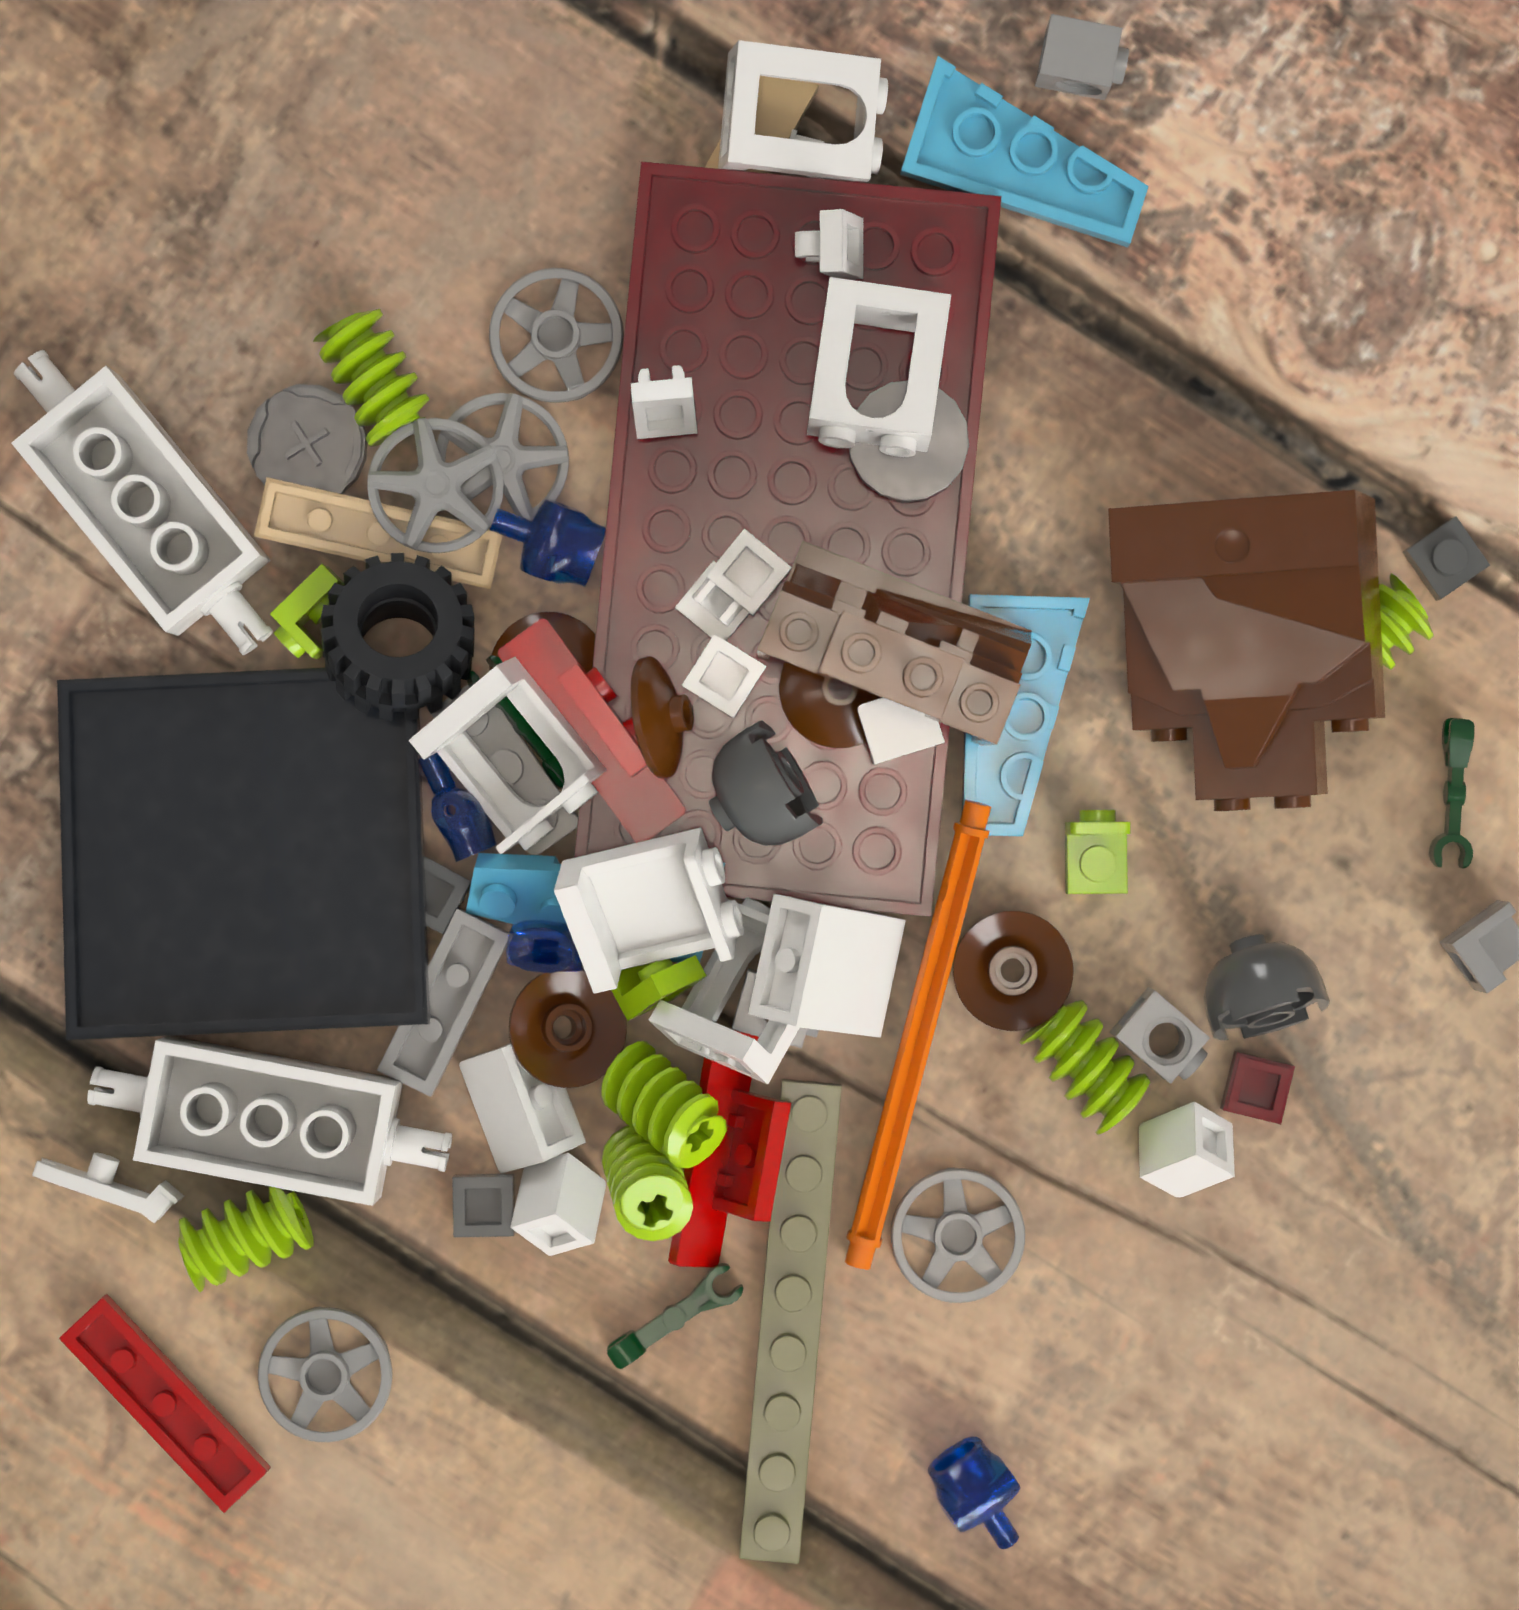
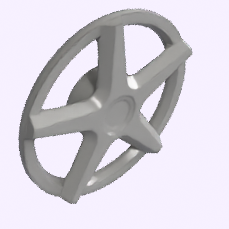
[489,268,624,403]
[437,393,569,528]
[367,418,504,553]
[891,1167,1025,1303]
[258,1307,392,1442]

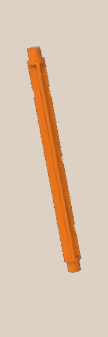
[845,800,991,1270]

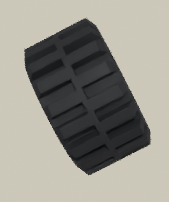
[321,553,475,721]

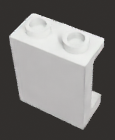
[554,827,744,994]
[748,894,906,1038]

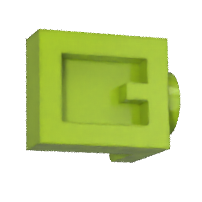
[270,564,344,660]
[1065,810,1131,894]
[611,955,707,1021]

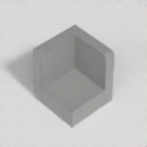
[1440,900,1519,993]

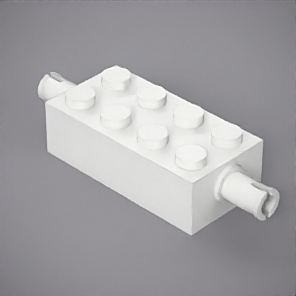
[11,350,273,655]
[87,1036,452,1206]

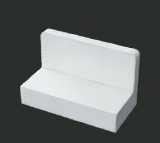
[459,1043,586,1173]

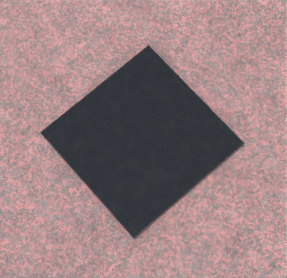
[57,668,430,1040]

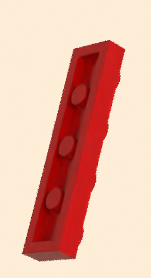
[59,1294,271,1513]

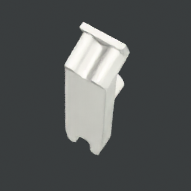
[32,1153,184,1223]

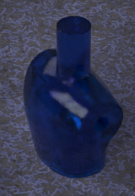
[490,499,606,587]
[418,753,497,862]
[506,920,584,973]
[928,1436,1021,1549]

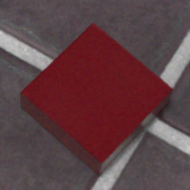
[1220,1051,1295,1125]

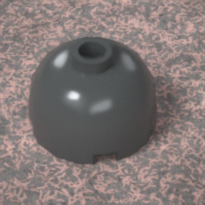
[709,720,823,846]
[1204,934,1330,1040]

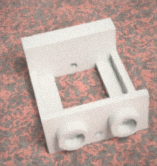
[718,40,888,183]
[807,277,951,457]
[409,657,607,854]
[649,898,800,1084]

